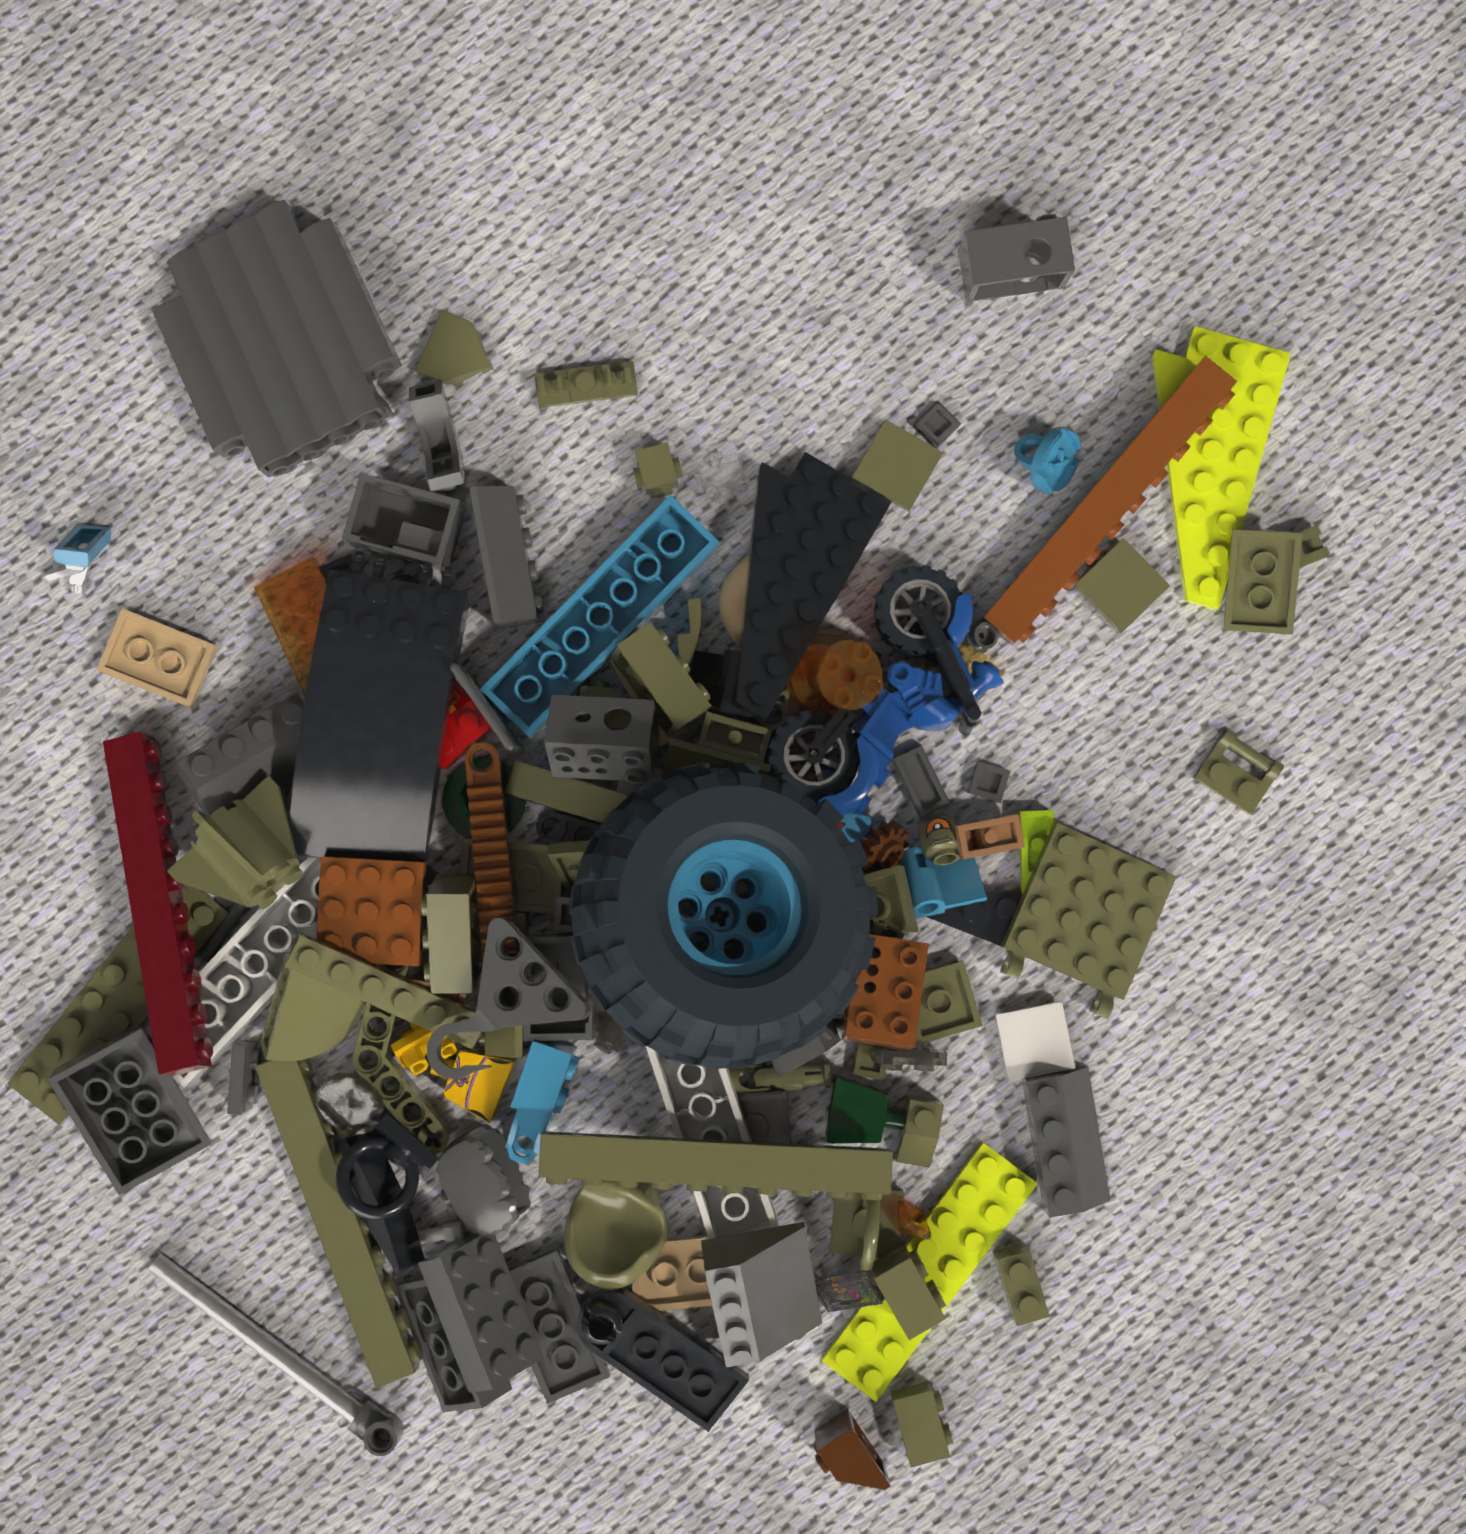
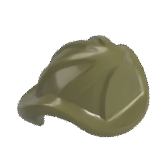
[564,1180,669,1289]

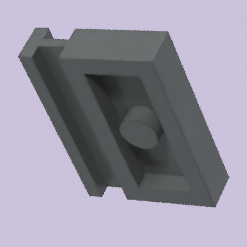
[227,1040,262,1115]

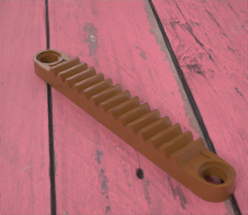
[465,742,519,1007]

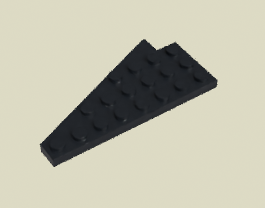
[734,452,892,723]

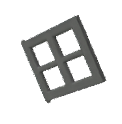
[450,663,524,754]

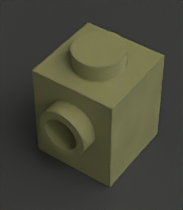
[633,442,683,498]

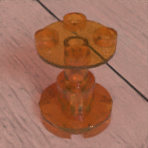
[787,640,883,712]

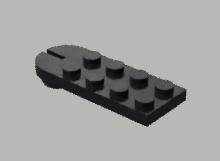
[577,1288,749,1432]

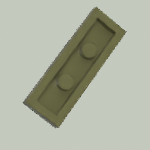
[534,361,638,408]

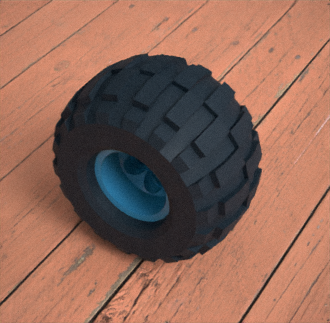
[569,761,878,1069]

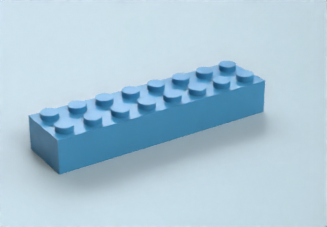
[480,495,719,739]

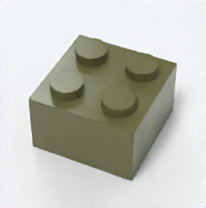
[871,1244,947,1340]

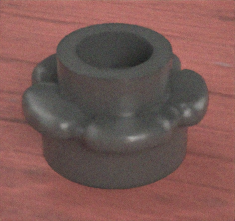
[966,620,998,653]

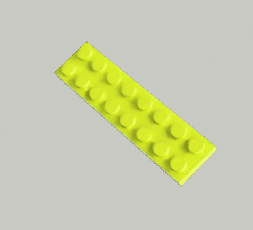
[821,1141,1038,1402]

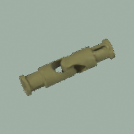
[695,1058,831,1095]

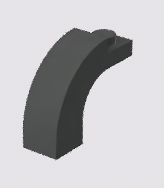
[409,379,466,492]

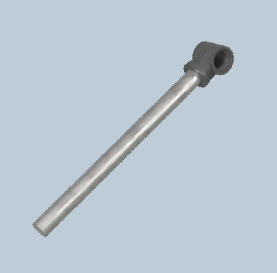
[148,1254,404,1456]

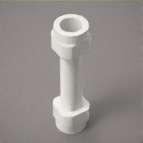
[381,1220,464,1254]

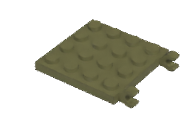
[1000,822,1177,1019]

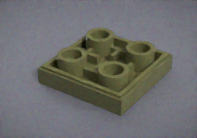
[852,419,943,512]
[1073,538,1170,633]

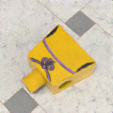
[430,1047,517,1123]

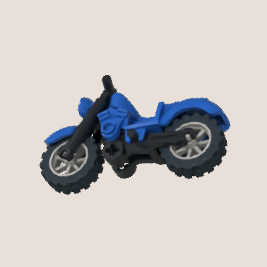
[769,565,1004,816]

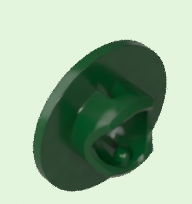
[442,757,526,839]

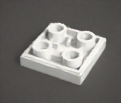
[994,1001,1075,1082]

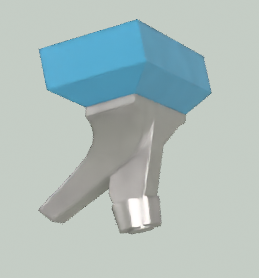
[45,524,111,593]

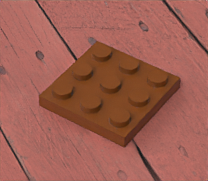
[316,856,426,966]

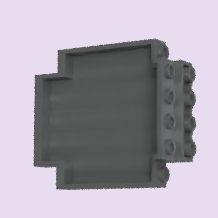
[152,200,402,478]

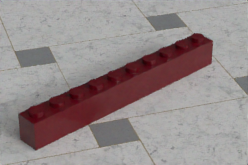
[103,731,213,1076]

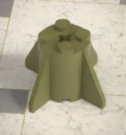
[167,775,303,909]

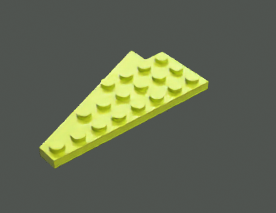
[1152,326,1291,610]

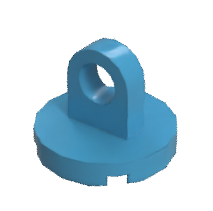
[1014,427,1081,494]

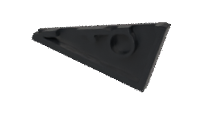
[927,889,1022,946]

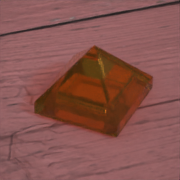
[897,1198,932,1239]

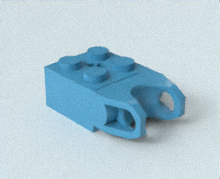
[506,1040,580,1164]

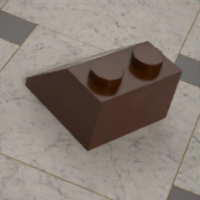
[813,1408,891,1490]

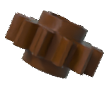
[860,819,910,874]

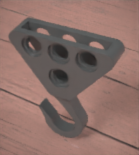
[427,918,591,1079]

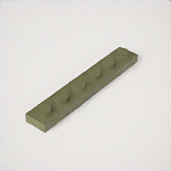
[284,932,481,1049]

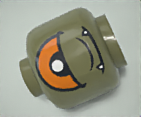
[918,813,961,866]

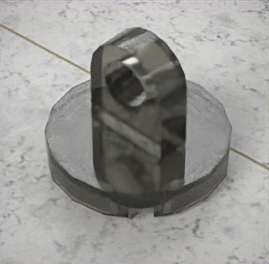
[317,1070,385,1134]

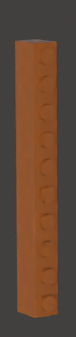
[983,356,1237,645]

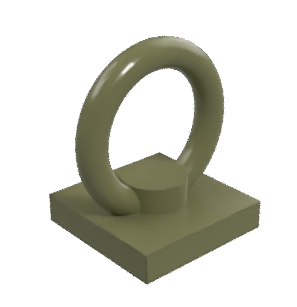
[829,1188,904,1271]

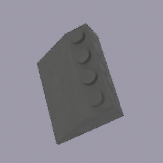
[48,1027,212,1195]
[701,1222,822,1368]

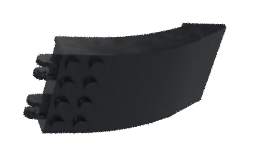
[289,551,470,862]

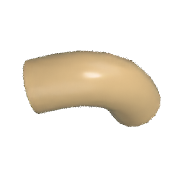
[718,554,749,648]

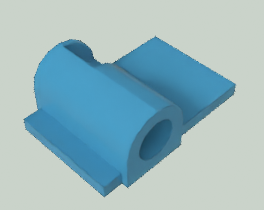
[897,847,987,919]

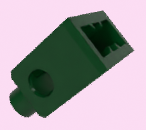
[825,1075,906,1144]

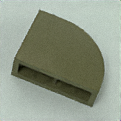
[260,953,365,1061]

